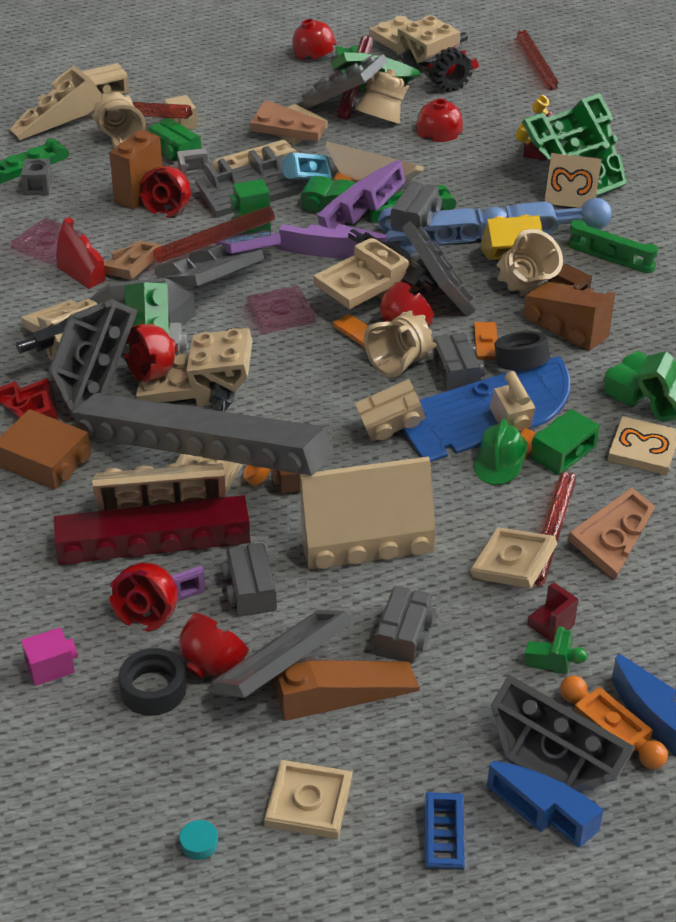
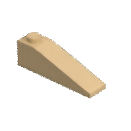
[10,65,102,140]

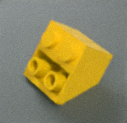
[480,214,542,260]

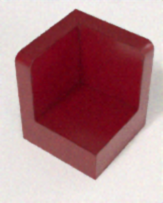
[527,582,578,643]

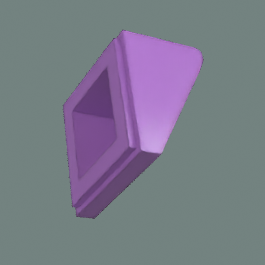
[172,566,205,601]

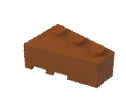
[523,282,615,351]

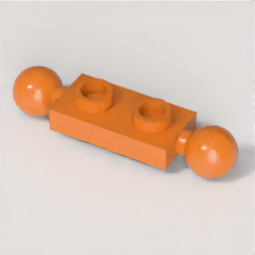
[559,675,668,770]

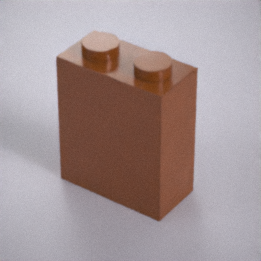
[109,130,162,210]
[0,409,91,490]

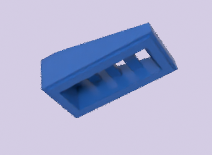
[424,792,465,870]

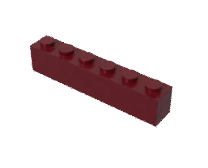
[54,495,251,565]

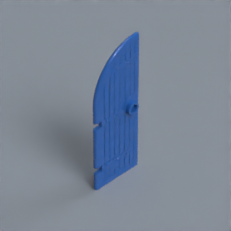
[401,356,571,462]

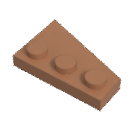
[250,100,325,141]
[567,488,655,580]

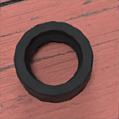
[494,331,550,370]
[118,648,187,716]

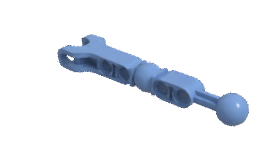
[378,198,612,255]

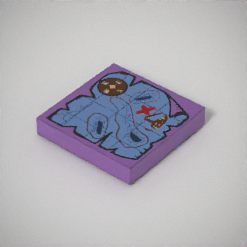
[215,230,281,254]

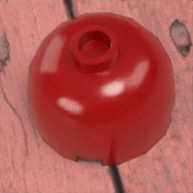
[292,18,337,60]
[416,98,463,142]
[140,166,191,218]
[380,282,434,327]
[125,324,177,383]
[109,563,178,632]
[178,612,249,679]

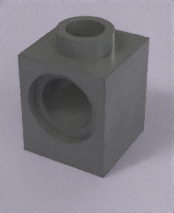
[21,159,52,195]

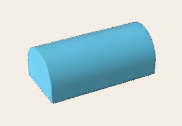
[282,152,332,180]

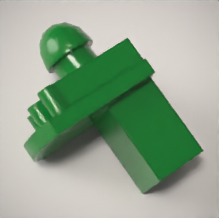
[524,626,588,674]

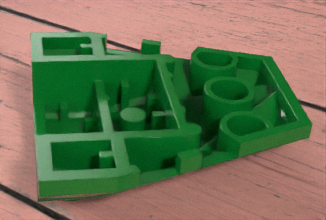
[522,93,627,197]

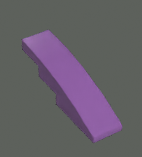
[317,160,406,229]
[279,224,387,259]

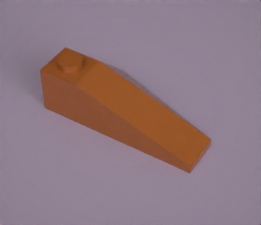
[271,658,420,721]

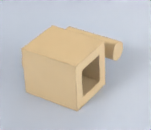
[490,371,536,431]

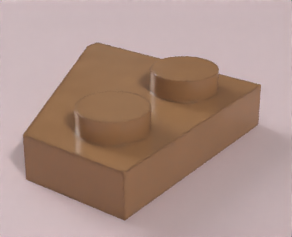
[104,240,163,280]

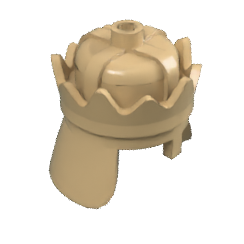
[355,69,409,124]
[92,92,146,148]
[497,229,563,296]
[364,311,437,378]

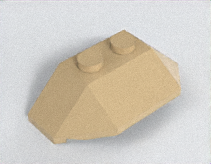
[326,141,424,184]

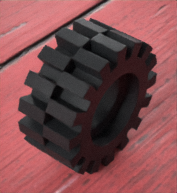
[429,47,473,93]

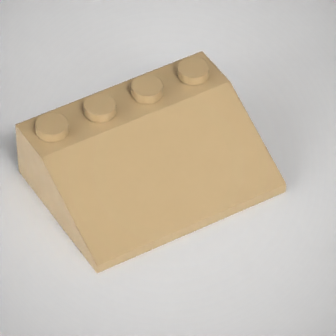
[300,456,435,570]
[92,461,225,511]

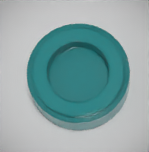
[179,820,218,860]

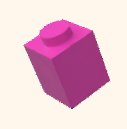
[21,627,78,686]

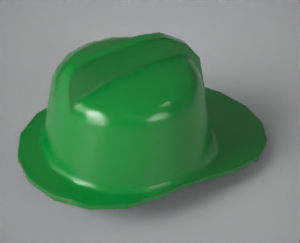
[474,419,528,485]

